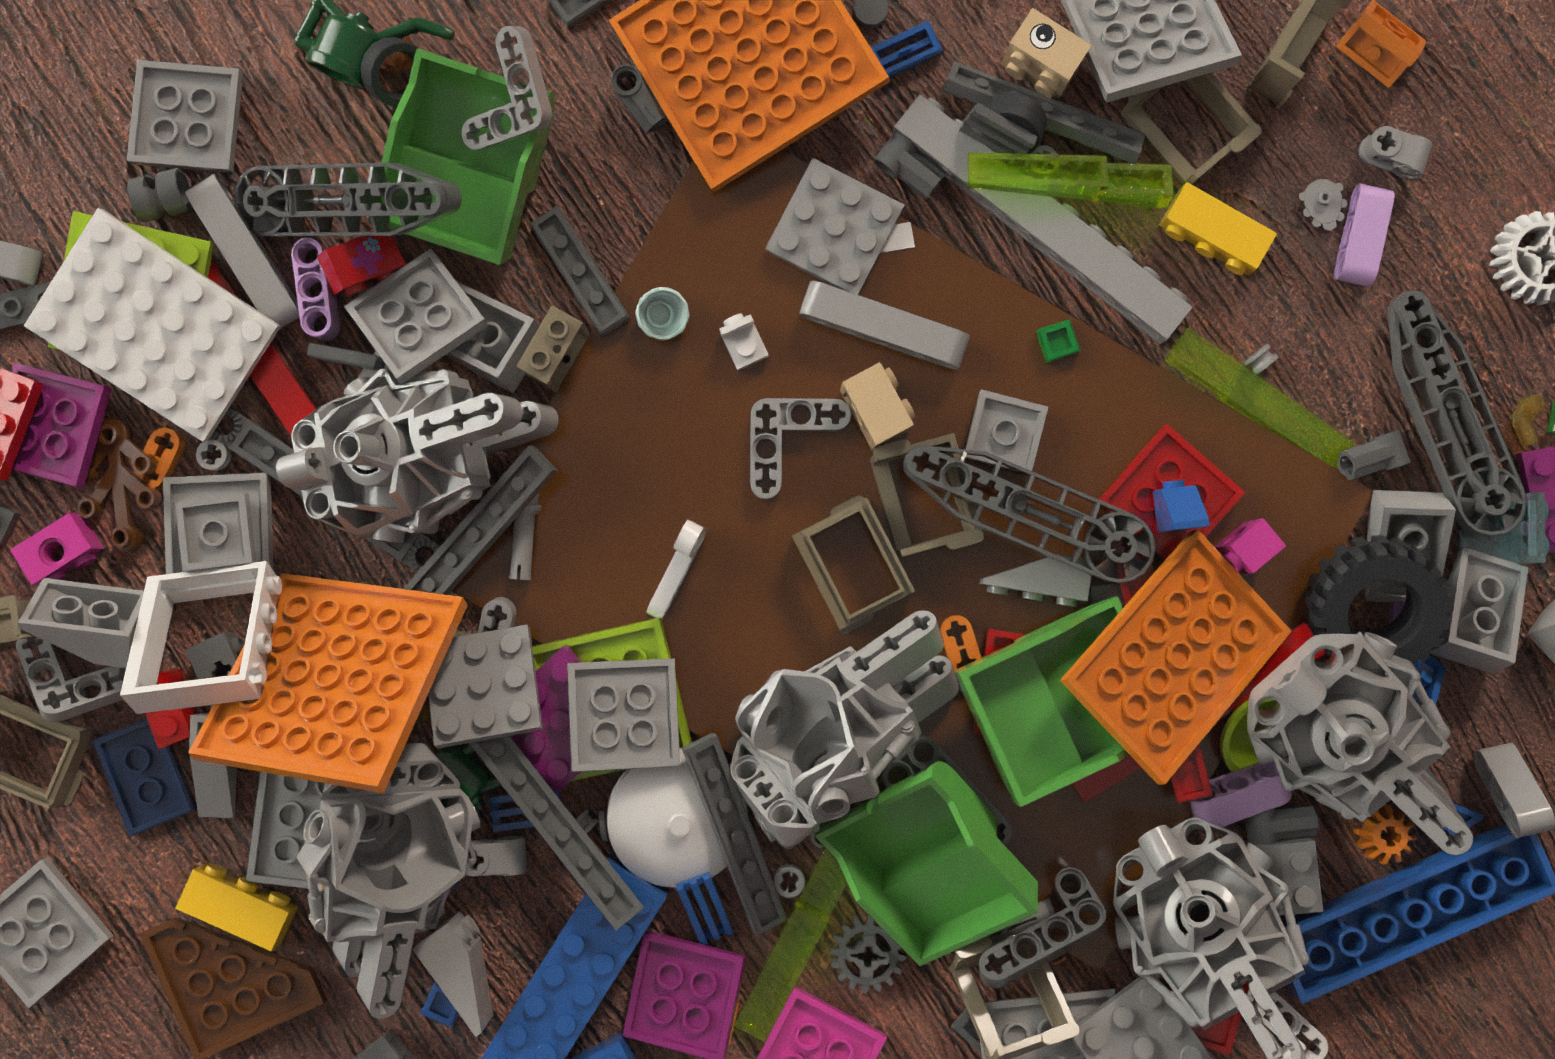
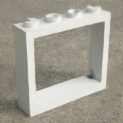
[120,561,282,714]

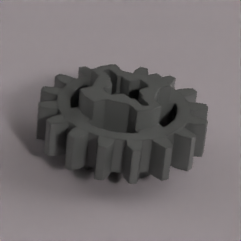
[829,914,906,993]

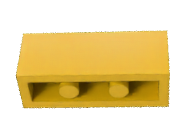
[1159,182,1277,275]
[175,863,298,951]

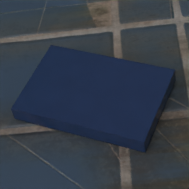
[92,718,197,837]

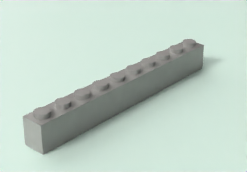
[892,95,1193,345]

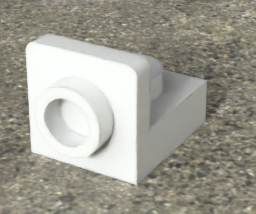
[719,313,769,371]

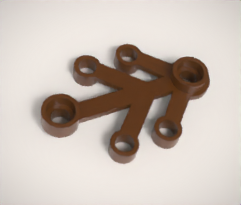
[77,418,161,551]

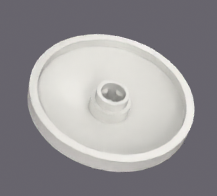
[607,748,748,887]

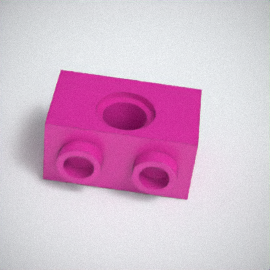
[10,513,105,585]
[1214,518,1286,574]

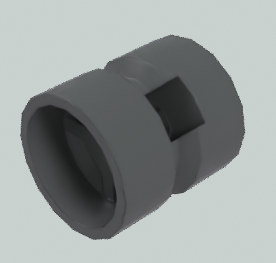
[127,168,193,223]

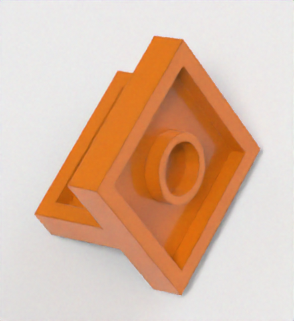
[1335,0,1426,88]

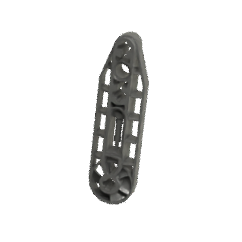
[234,163,462,236]
[1387,290,1527,537]
[903,445,1155,583]

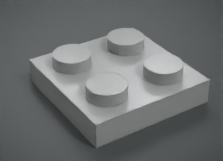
[965,389,1048,472]
[175,493,256,572]

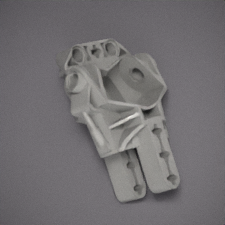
[276,369,559,543]
[730,611,959,846]
[1247,632,1473,855]
[297,743,480,1019]
[1113,818,1309,1059]

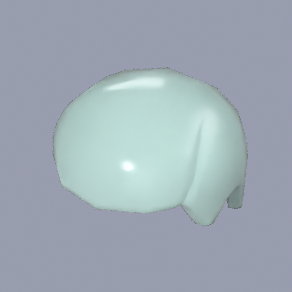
[635,287,690,340]

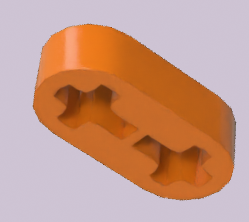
[134,427,185,490]
[940,615,981,670]

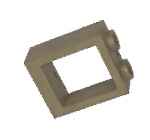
[516,305,591,393]

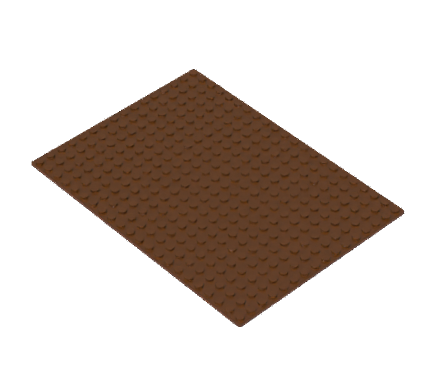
[452,149,1372,969]

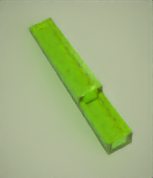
[967,152,1174,209]
[1164,327,1355,469]
[734,847,847,1042]

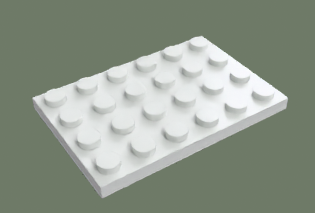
[24,208,281,442]

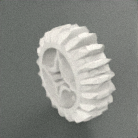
[1489,211,1555,305]

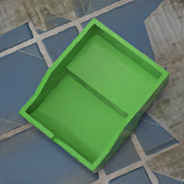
[368,48,555,265]
[953,597,1129,807]
[815,761,1038,966]

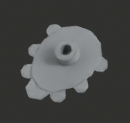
[1298,179,1348,231]

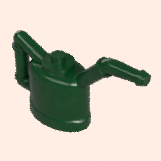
[294,0,455,89]
[436,743,502,812]

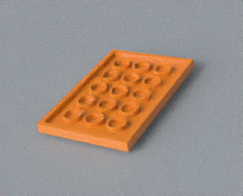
[1060,529,1291,785]

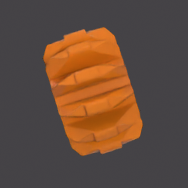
[1353,804,1417,865]

